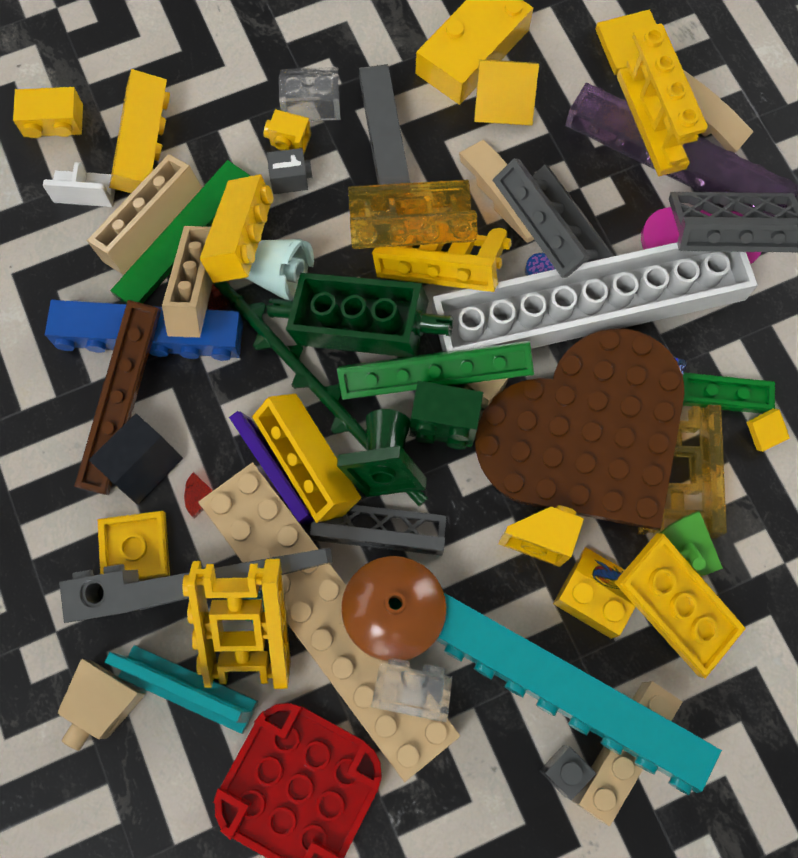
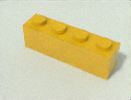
[109,69,170,193]
[199,174,273,283]
[252,394,361,523]

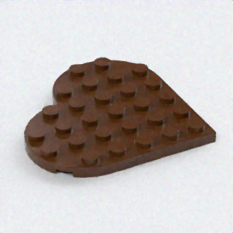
[475,329,684,531]

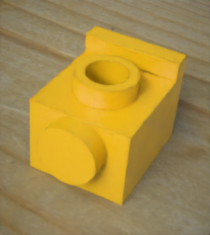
[263,109,311,155]

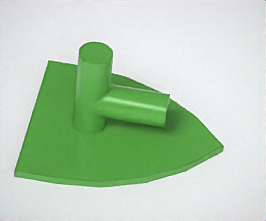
[660,511,723,576]

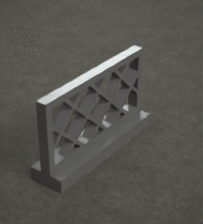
[669,192,798,253]

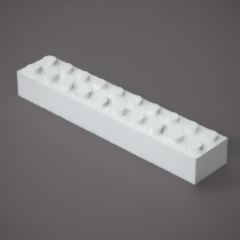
[432,242,758,352]

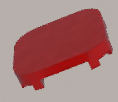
[213,703,382,858]

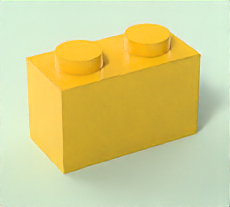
[13,87,83,138]

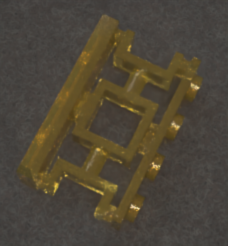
[348,180,477,249]
[638,405,727,539]

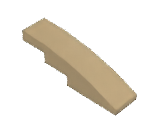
[683,70,753,155]
[459,139,534,243]

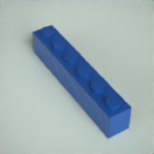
[45,300,244,361]

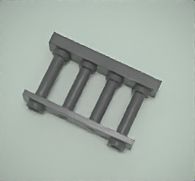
[492,158,614,278]

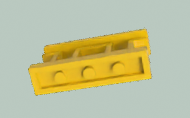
[617,23,708,177]
[182,559,291,689]

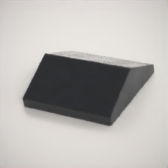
[89,413,183,505]

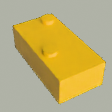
[415,0,533,105]

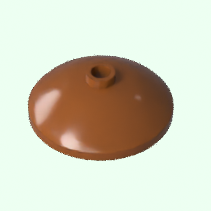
[342,556,446,662]

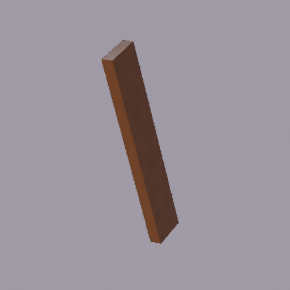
[74,300,161,495]

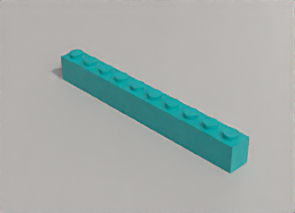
[388,593,722,795]

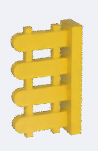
[372,219,512,292]

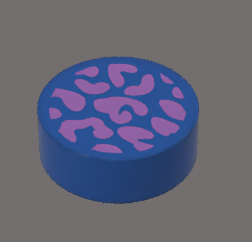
[525,253,555,276]

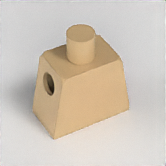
[58,659,146,751]

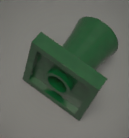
[337,409,427,497]

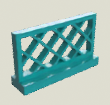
[105,645,258,734]

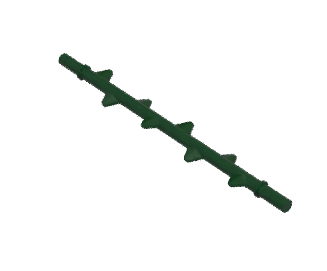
[213,281,429,507]

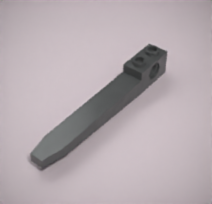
[59,548,333,623]

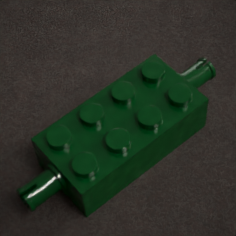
[267,272,453,357]

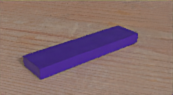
[229,411,314,526]

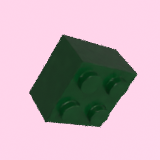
[409,381,483,449]

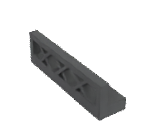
[310,505,447,556]

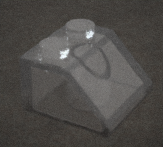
[279,67,341,121]
[371,658,452,722]

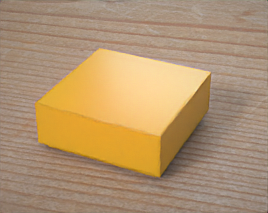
[747,408,790,452]

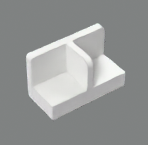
[43,162,116,207]

